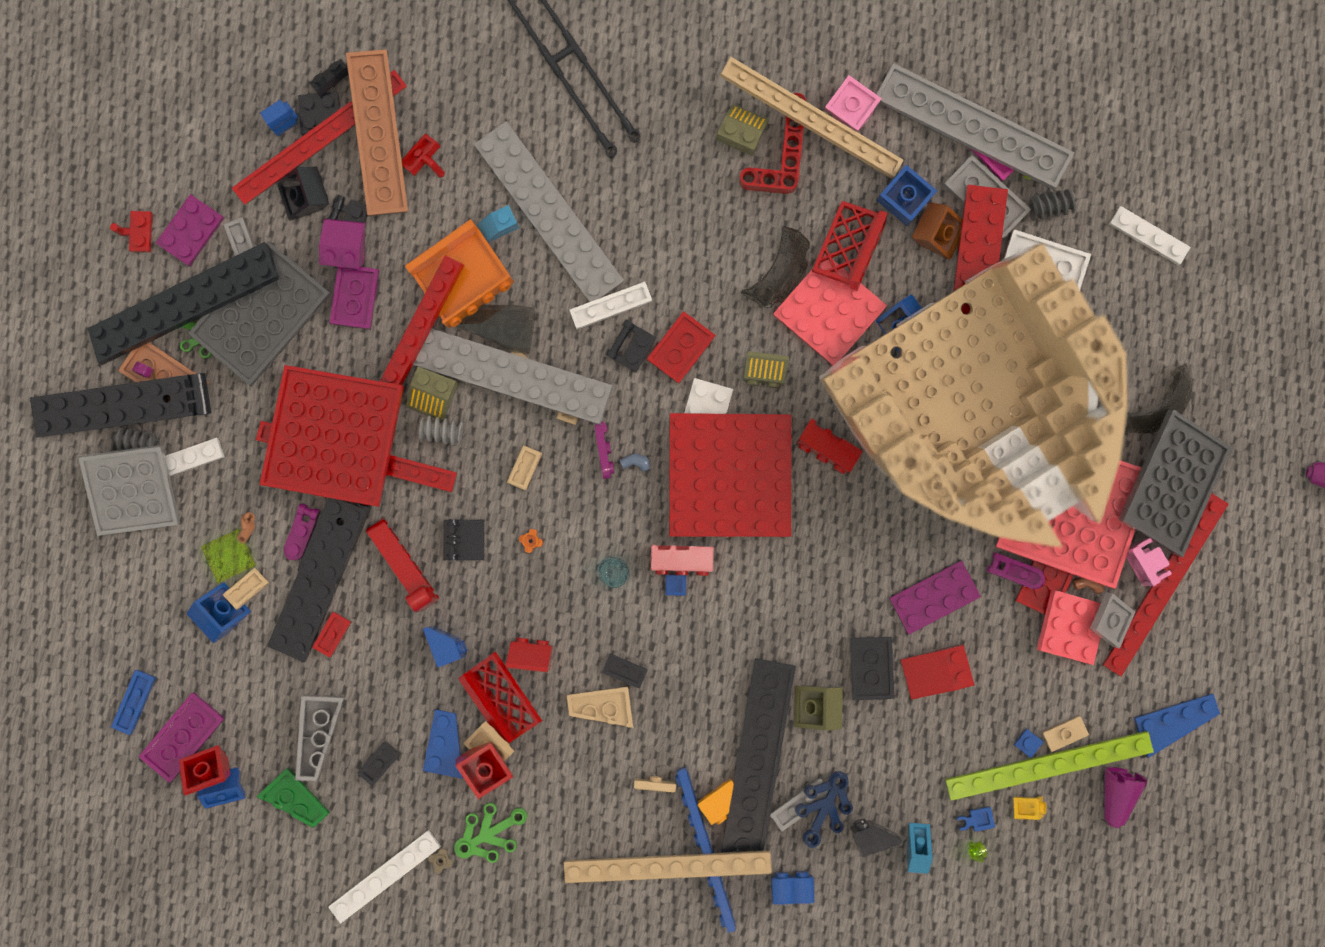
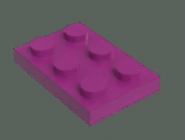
[156,194,224,266]
[329,267,380,330]

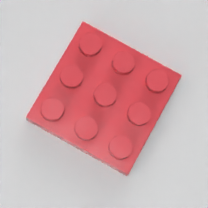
[1037,590,1101,665]

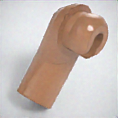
[237,512,255,543]
[1072,578,1104,594]

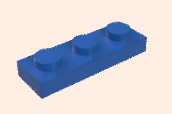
[111,669,157,735]

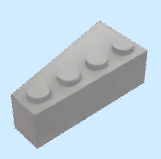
[295,694,345,781]

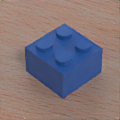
[877,165,937,227]

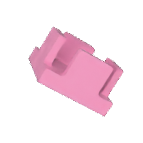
[824,75,882,132]
[1126,538,1172,586]

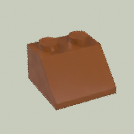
[911,202,962,260]

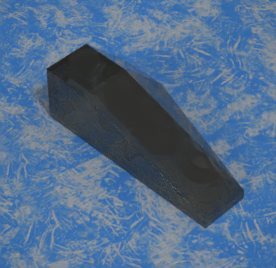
[457,305,536,354]

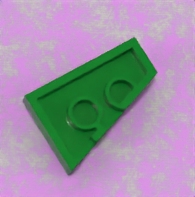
[257,767,330,828]

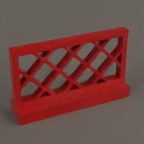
[812,201,888,291]
[458,652,542,744]

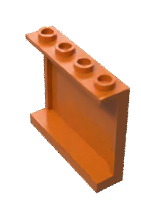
[405,219,515,328]

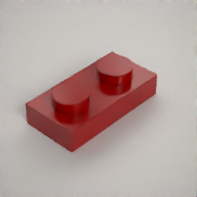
[312,612,352,658]

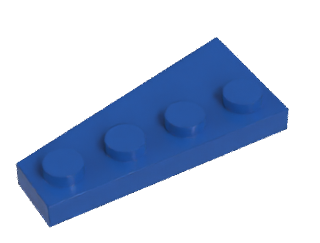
[1134,693,1220,758]

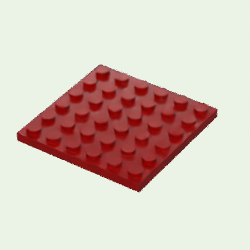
[259,365,404,507]
[669,413,791,537]

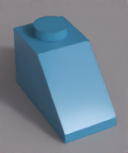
[477,205,519,243]
[907,823,933,874]

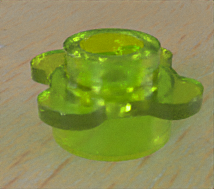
[968,841,987,863]

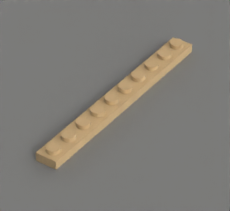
[720,57,903,179]
[564,851,772,883]

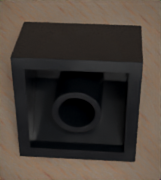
[277,166,329,221]
[850,818,903,857]

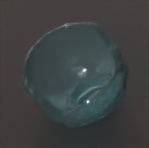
[597,557,630,588]

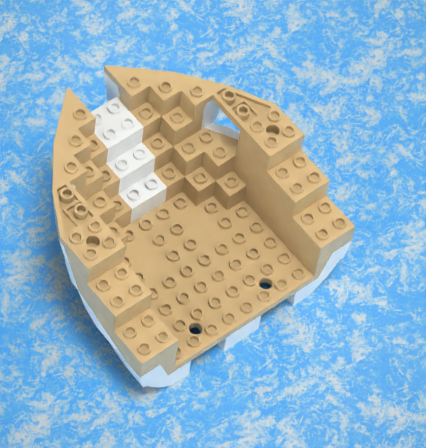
[819,243,1127,547]

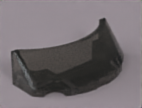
[740,226,810,308]
[1125,363,1192,434]

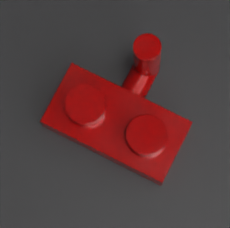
[401,133,445,178]
[110,211,153,252]

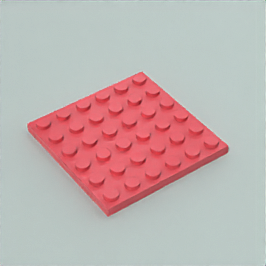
[995,460,1141,589]

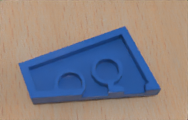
[423,709,463,779]

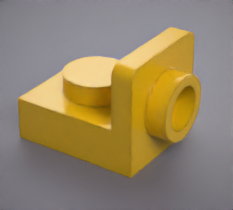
[1013,796,1047,820]

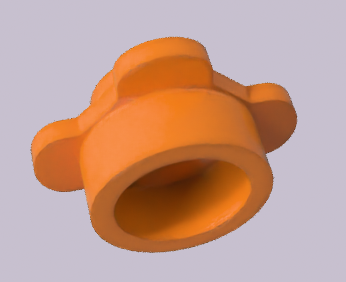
[519,529,543,553]

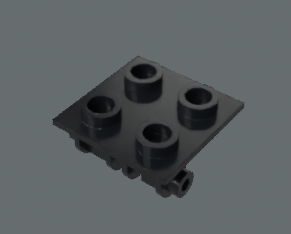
[443,519,485,560]

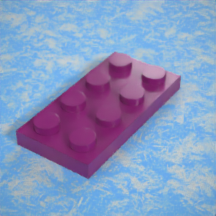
[889,561,981,635]
[138,692,225,783]

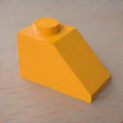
[697,778,734,825]

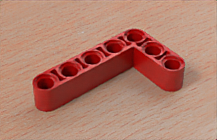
[739,93,806,194]
[366,518,440,612]

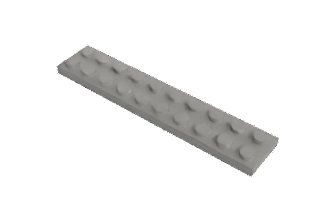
[876,63,1075,190]
[474,121,624,302]
[413,329,613,425]

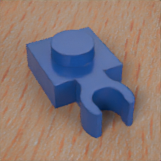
[956,806,995,832]

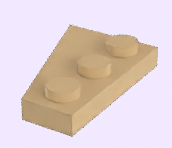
[567,686,633,728]

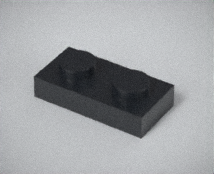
[309,59,349,96]
[602,653,648,689]
[357,741,401,787]

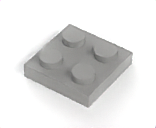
[1090,592,1135,648]

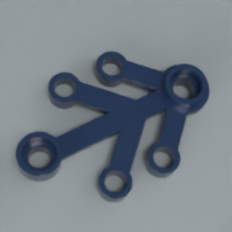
[795,771,853,848]

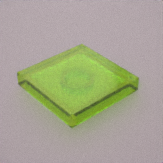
[201,529,256,583]

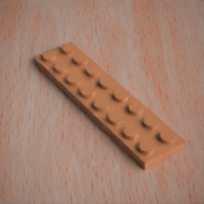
[346,49,408,216]

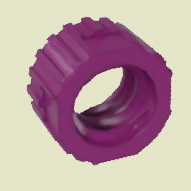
[132,362,153,379]

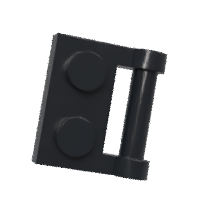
[605,320,657,373]

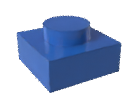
[1013,729,1043,758]

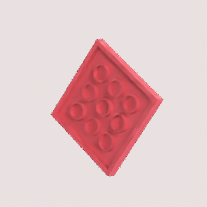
[773,254,887,366]

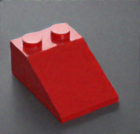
[900,644,975,700]

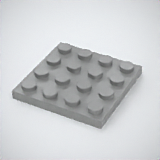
[78,445,180,536]

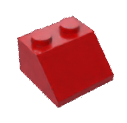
[506,637,553,672]
[455,742,513,799]
[179,745,231,796]

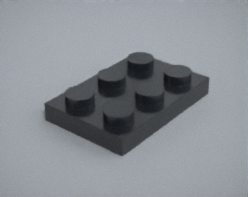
[850,636,895,700]

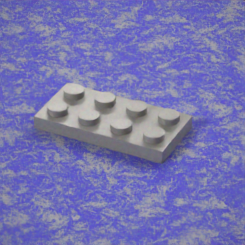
[943,155,1031,240]

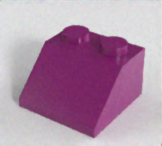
[319,219,365,269]

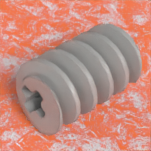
[418,415,463,446]

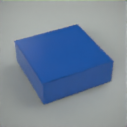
[666,575,686,596]

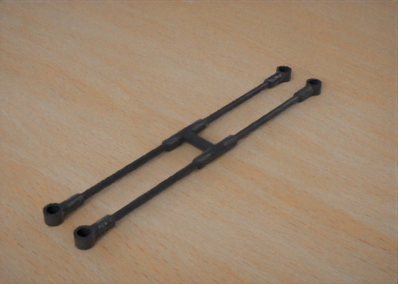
[507,0,641,158]

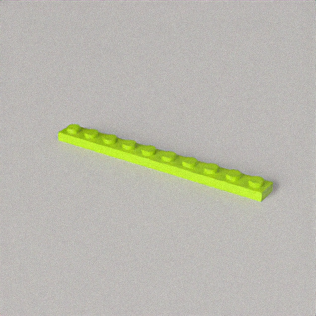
[945,731,1153,801]

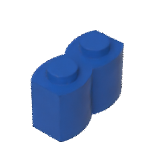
[260,100,299,137]
[771,871,815,905]

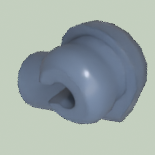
[620,453,650,471]

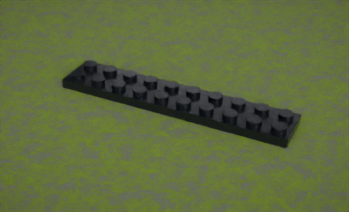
[88,242,280,365]
[721,658,796,853]

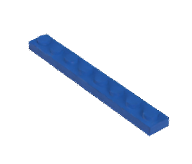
[675,766,736,933]

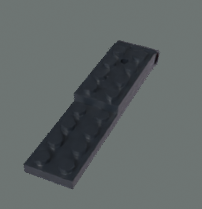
[30,373,212,438]
[267,498,372,662]

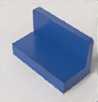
[197,767,245,809]

